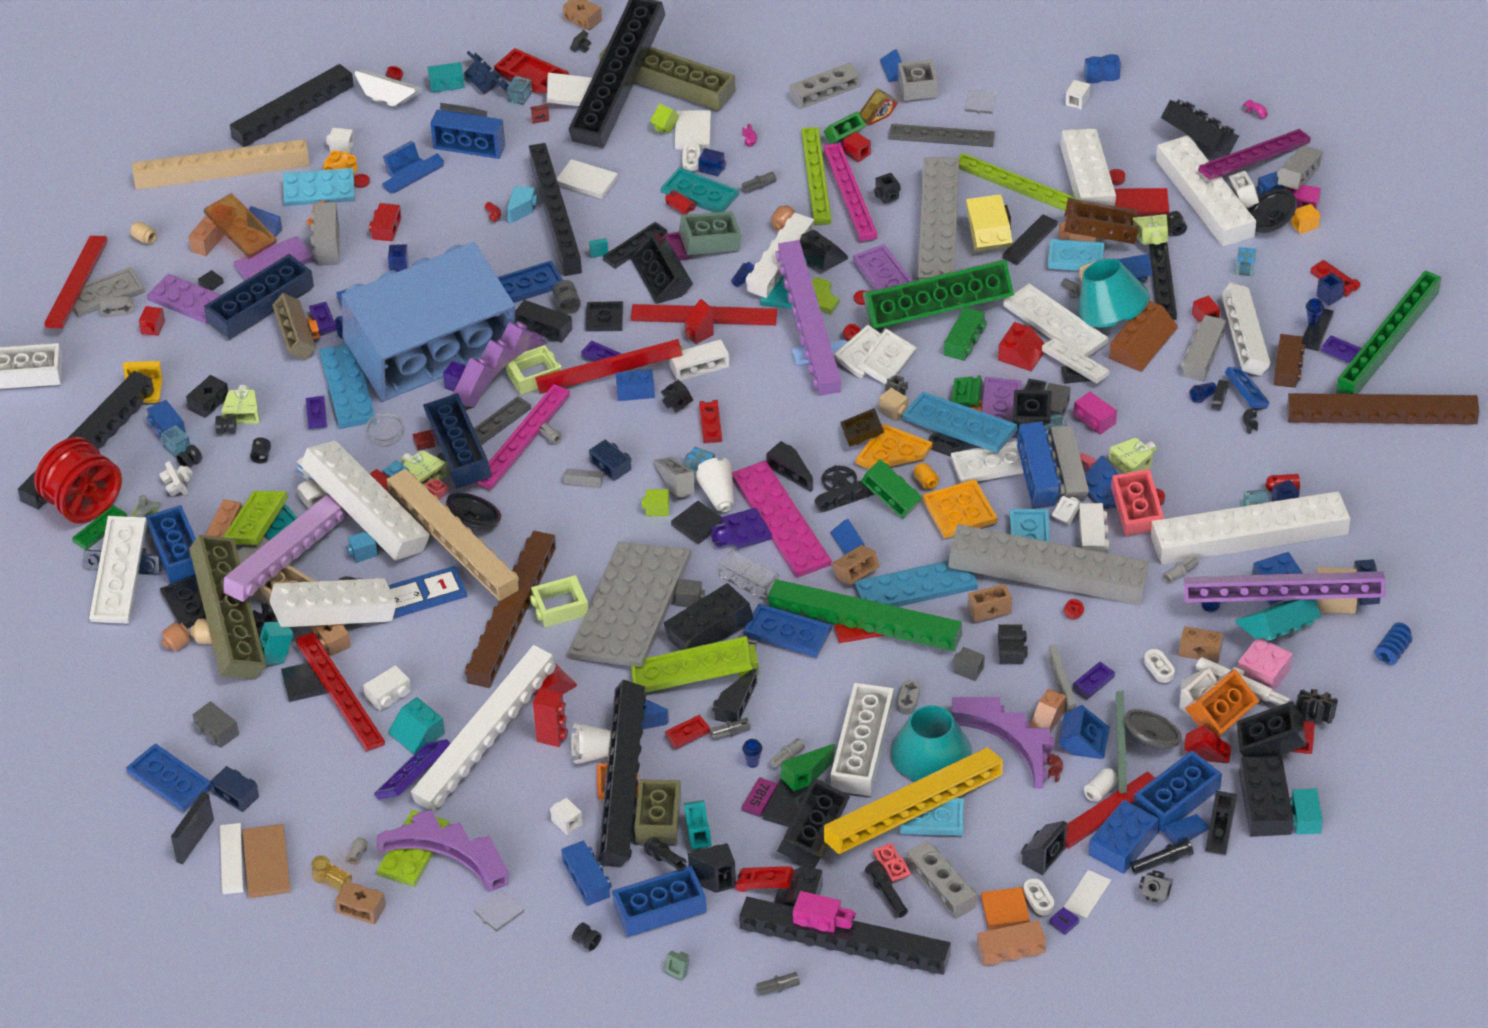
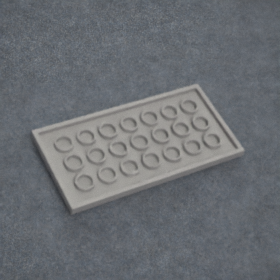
[568,542,692,667]

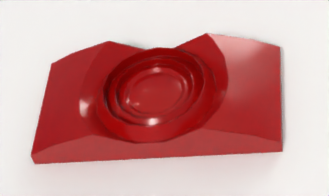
[494,48,569,94]

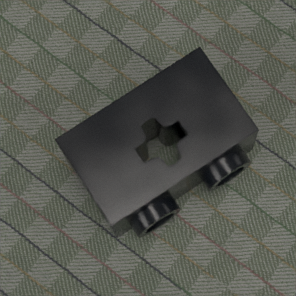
[186,375,228,418]

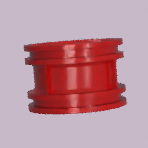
[34,437,122,524]

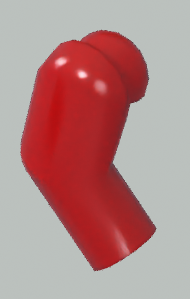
[484,202,502,222]

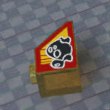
[859,88,899,126]

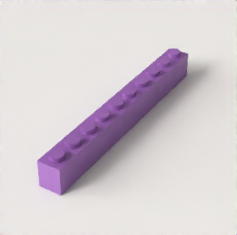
[775,240,841,396]
[1184,571,1385,603]

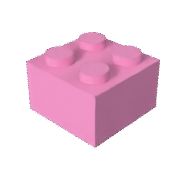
[1237,639,1293,690]

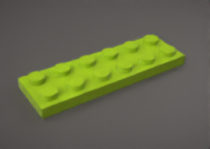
[631,636,752,693]

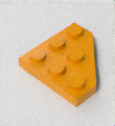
[856,423,933,469]

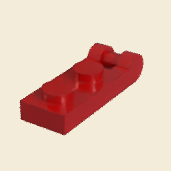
[1310,260,1361,297]
[699,400,722,444]
[735,866,794,892]

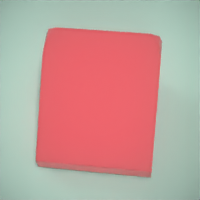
[1080,453,1097,472]

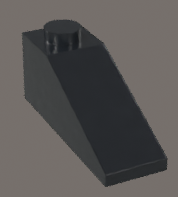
[766,441,813,492]
[712,668,757,723]
[1205,790,1237,855]

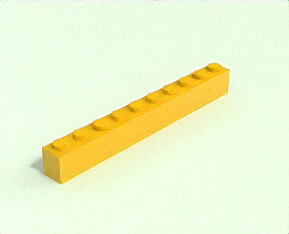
[824,747,1003,854]

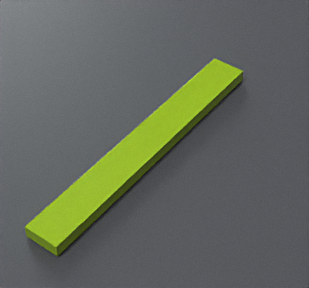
[801,127,832,226]
[958,153,1075,211]

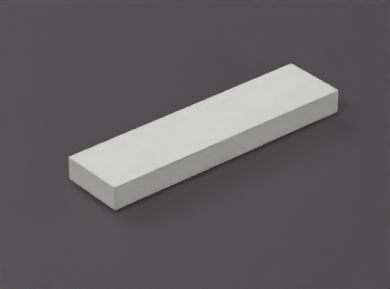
[1042,337,1109,384]
[220,823,244,894]

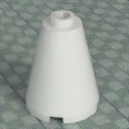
[694,458,734,512]
[571,723,611,764]

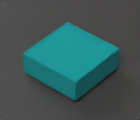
[589,238,608,258]

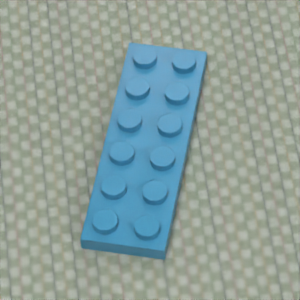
[319,344,376,429]
[902,391,1018,453]
[854,560,978,607]

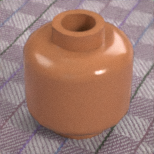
[770,205,796,232]
[161,622,191,652]

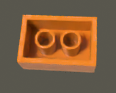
[1185,669,1259,736]

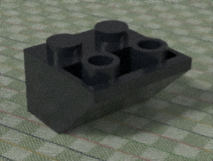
[687,843,736,893]

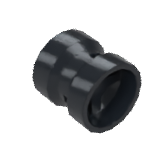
[1167,211,1187,236]
[215,415,237,434]
[250,437,271,464]
[176,444,203,468]
[572,922,602,951]

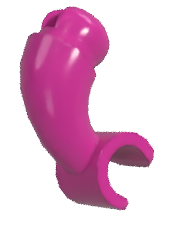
[1242,99,1268,119]
[742,124,757,147]

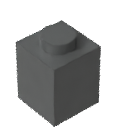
[675,579,705,607]
[952,647,985,681]

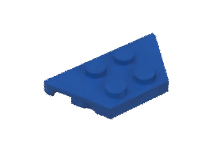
[1085,456,1119,509]

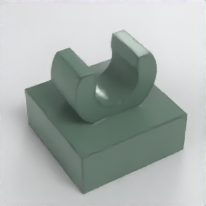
[664,951,690,980]

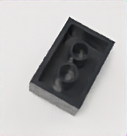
[1237,701,1306,757]

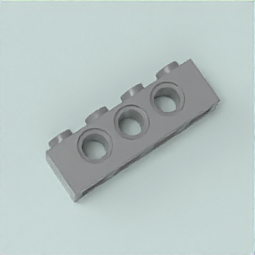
[790,63,860,109]
[907,840,977,919]

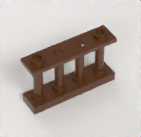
[1064,198,1138,244]

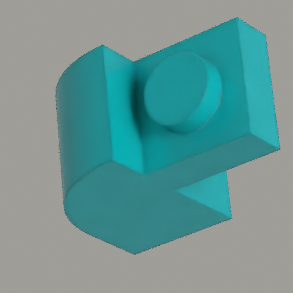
[684,800,712,849]

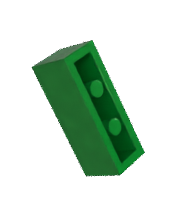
[944,307,987,361]
[861,459,923,519]

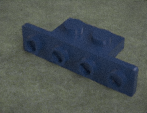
[463,51,512,94]
[84,548,160,575]

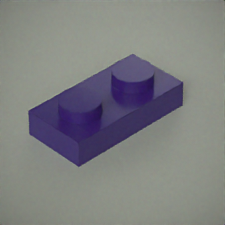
[309,302,337,334]
[1321,335,1362,363]
[581,340,622,362]
[306,396,327,429]
[1073,662,1115,699]

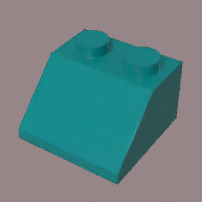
[388,697,445,755]

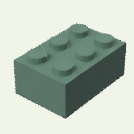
[679,211,741,255]

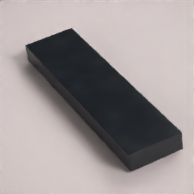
[1003,214,1058,265]
[603,222,668,269]

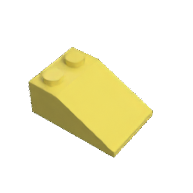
[966,194,1013,252]

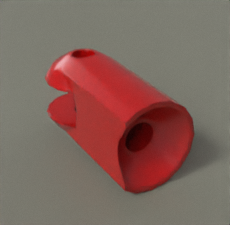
[665,190,696,215]
[1265,474,1300,493]

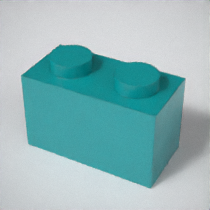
[427,62,465,93]
[260,622,293,665]
[1290,788,1323,835]

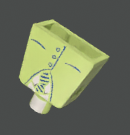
[1133,214,1168,245]
[222,385,260,424]
[1109,438,1157,474]
[401,451,447,485]

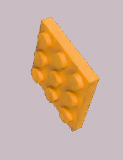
[922,479,998,539]

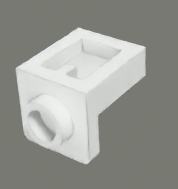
[1052,496,1081,525]

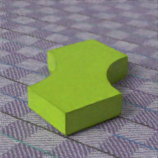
[812,277,839,314]

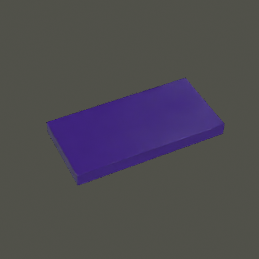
[374,739,451,800]

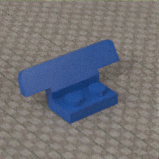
[382,141,444,194]

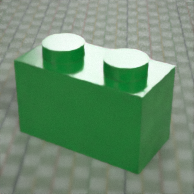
[823,111,866,144]

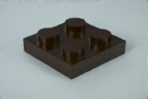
[840,408,885,447]

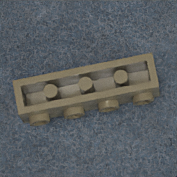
[272,293,316,360]

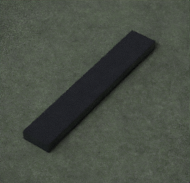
[1149,242,1177,320]

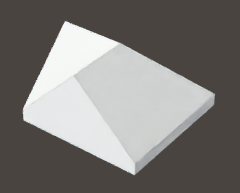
[1179,667,1217,715]

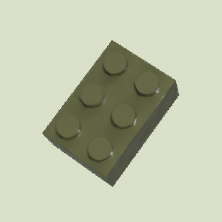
[635,779,681,844]

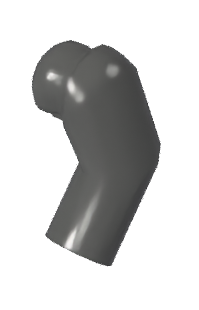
[1061,278,1080,299]

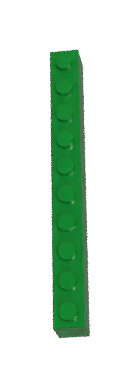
[1336,270,1441,394]
[768,579,962,652]

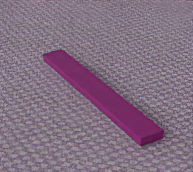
[1198,129,1311,180]

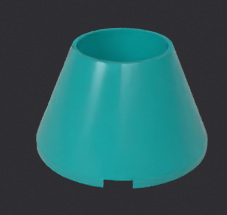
[1078,258,1150,328]
[890,705,972,782]

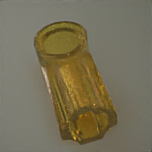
[311,856,352,891]

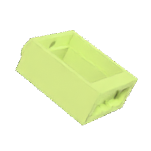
[505,345,562,395]
[529,575,588,628]

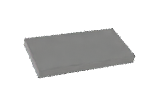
[73,267,145,317]

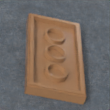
[242,824,291,898]

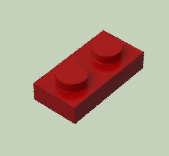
[665,714,710,749]

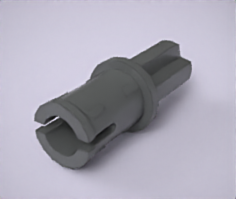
[742,171,776,192]
[710,717,751,740]
[756,972,800,995]

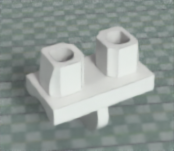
[159,461,192,497]

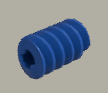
[1374,622,1413,665]

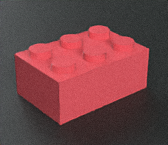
[1111,469,1164,536]

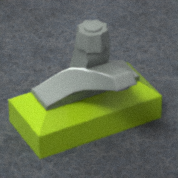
[131,495,161,534]

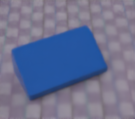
[880,49,902,82]
[246,206,282,237]
[830,519,865,555]

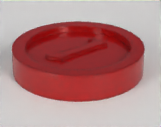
[354,174,370,188]
[854,290,868,305]

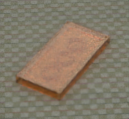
[204,193,277,259]

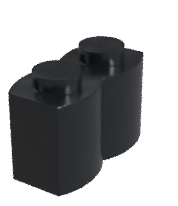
[998,624,1028,664]

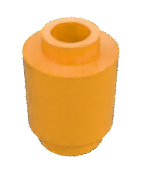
[913,463,939,490]

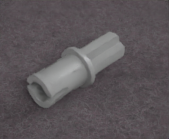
[1163,556,1199,584]
[769,738,805,768]

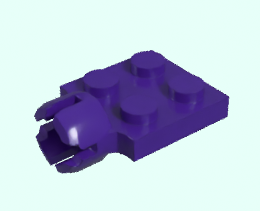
[710,508,772,549]

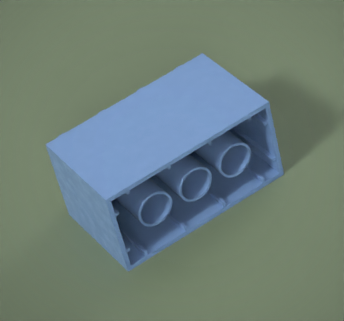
[342,242,515,402]

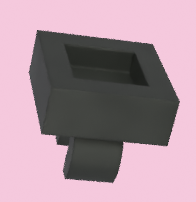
[570,29,592,53]

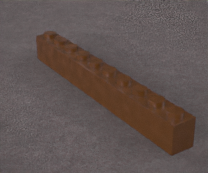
[1287,393,1479,424]
[465,530,556,688]

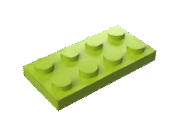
[223,491,289,545]
[377,810,450,887]

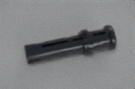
[644,837,687,871]
[1130,837,1194,875]
[865,860,908,918]

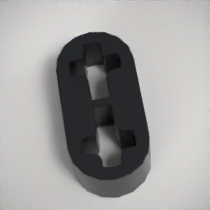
[1211,379,1229,410]
[929,433,963,457]

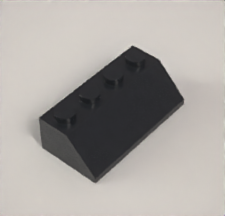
[630,232,693,304]

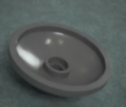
[1124,709,1182,749]

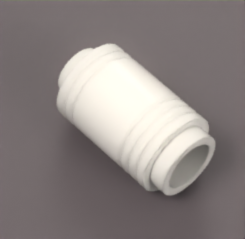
[1084,768,1118,802]

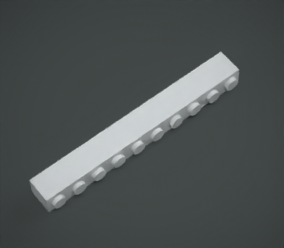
[411,645,556,813]

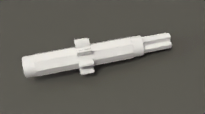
[1196,657,1291,706]

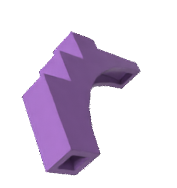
[452,321,547,407]
[952,697,1054,789]
[376,810,509,891]

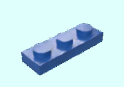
[1224,367,1270,409]

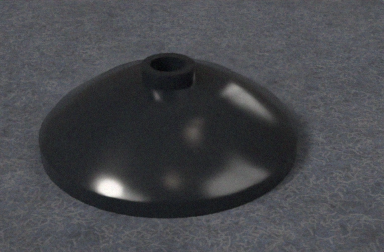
[1248,189,1297,233]
[446,493,501,528]

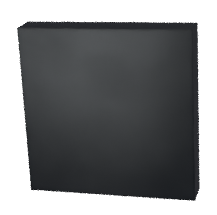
[586,301,623,332]
[671,501,721,544]
[281,663,328,702]

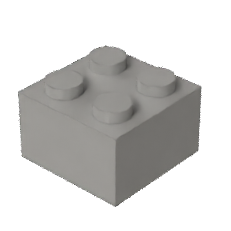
[898,59,938,101]

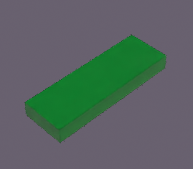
[72,505,127,550]

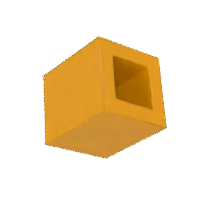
[1291,204,1321,234]

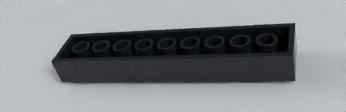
[569,0,666,148]

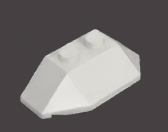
[355,70,423,106]

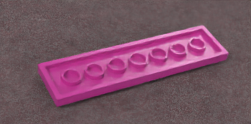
[732,460,832,578]

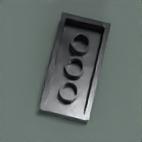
[1161,99,1239,154]
[663,583,754,650]
[1239,756,1294,837]
[777,778,850,868]

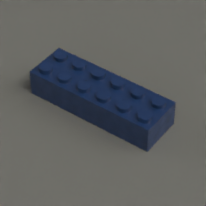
[204,254,314,339]
[423,393,492,489]

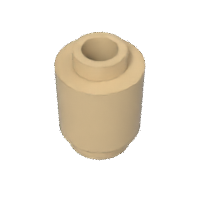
[131,221,157,244]

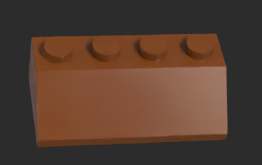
[1109,301,1178,372]

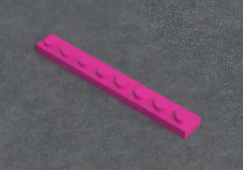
[823,143,877,242]
[475,384,570,490]

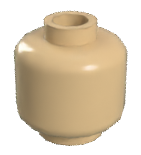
[191,619,213,644]

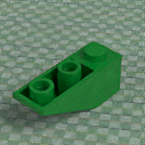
[780,744,835,791]

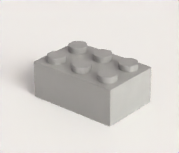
[311,202,340,266]

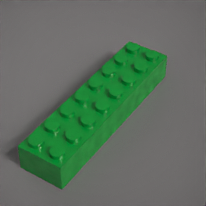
[863,260,1014,329]

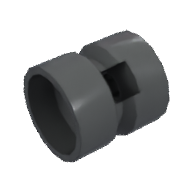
[552,280,581,314]

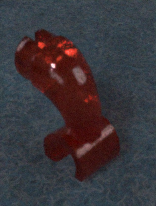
[1047,754,1063,782]

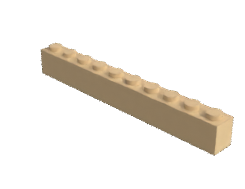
[132,139,310,190]
[387,468,519,601]

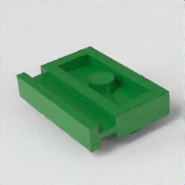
[952,375,982,407]

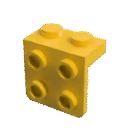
[123,361,163,403]

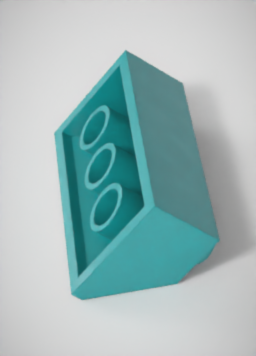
[1235,599,1321,641]

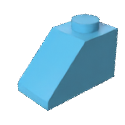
[507,186,538,223]

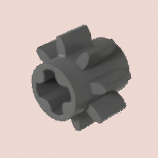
[885,375,908,395]

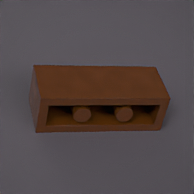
[1274,334,1305,388]

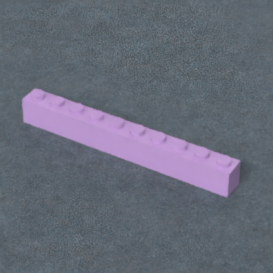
[224,494,349,601]

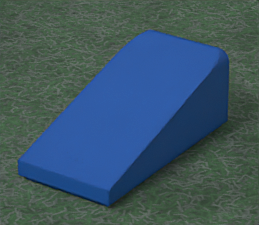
[1164,814,1210,844]

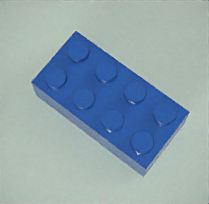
[430,109,506,159]
[1016,421,1061,509]
[145,505,196,583]
[1134,751,1222,833]
[612,866,707,937]

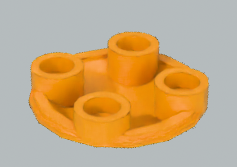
[323,150,358,175]

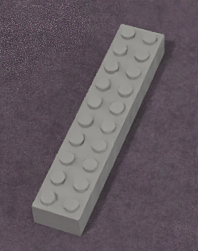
[918,157,959,279]
[948,524,1149,605]

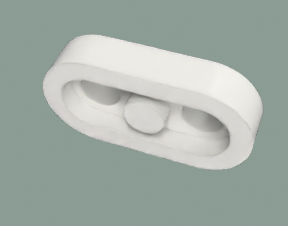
[682,143,700,172]
[1144,649,1175,683]
[1023,879,1054,916]

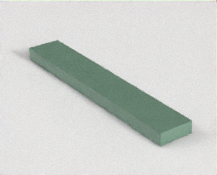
[1116,691,1127,793]

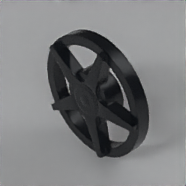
[822,465,857,491]

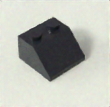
[800,230,848,270]
[1012,390,1052,433]
[1021,821,1067,875]
[774,866,823,907]

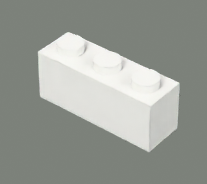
[669,339,729,381]
[1079,503,1109,553]

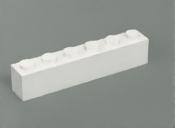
[746,213,814,298]
[1221,282,1270,376]

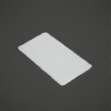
[1064,870,1111,918]

